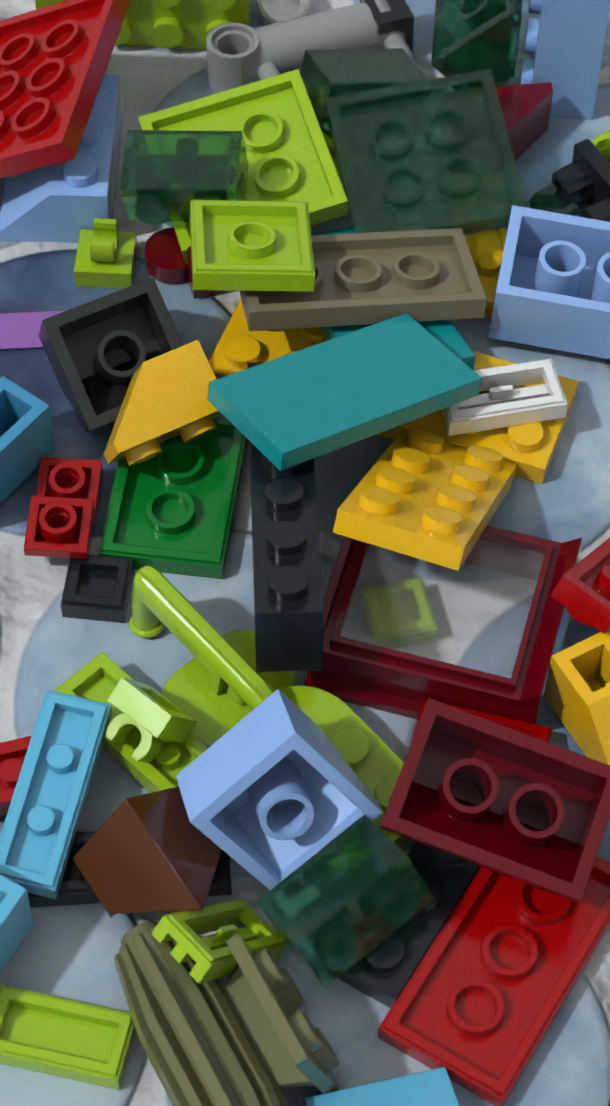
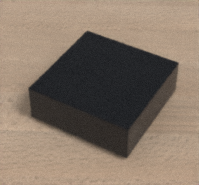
[61,555,134,623]

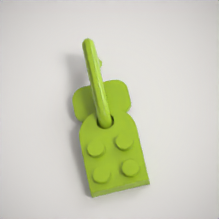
[129,566,405,893]

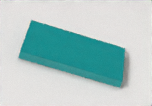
[207,313,482,471]

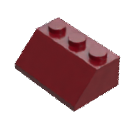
[380,698,610,904]

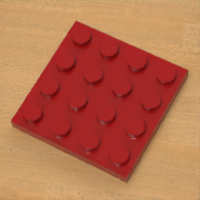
[0,0,131,178]

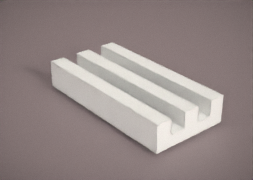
[440,358,568,436]

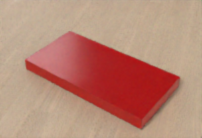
[377,856,610,1106]

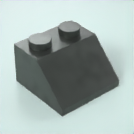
[39,277,183,433]

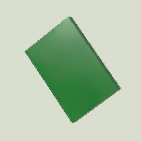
[98,416,248,579]

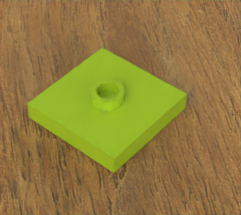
[190,200,315,292]

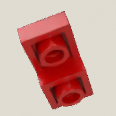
[24,457,104,559]

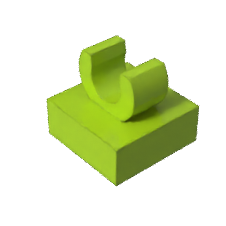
[74,218,138,289]
[106,678,198,763]

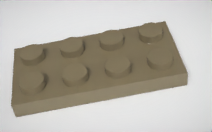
[240,228,487,332]

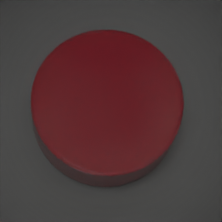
[144,228,188,284]

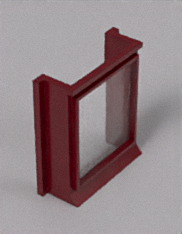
[304,525,582,724]

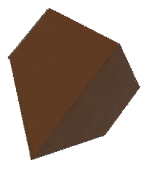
[72,787,222,918]

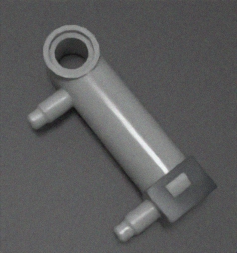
[206,0,416,94]

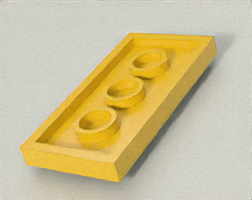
[332,429,517,571]

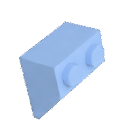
[176,689,383,898]

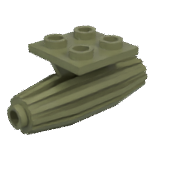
[114,921,340,1106]

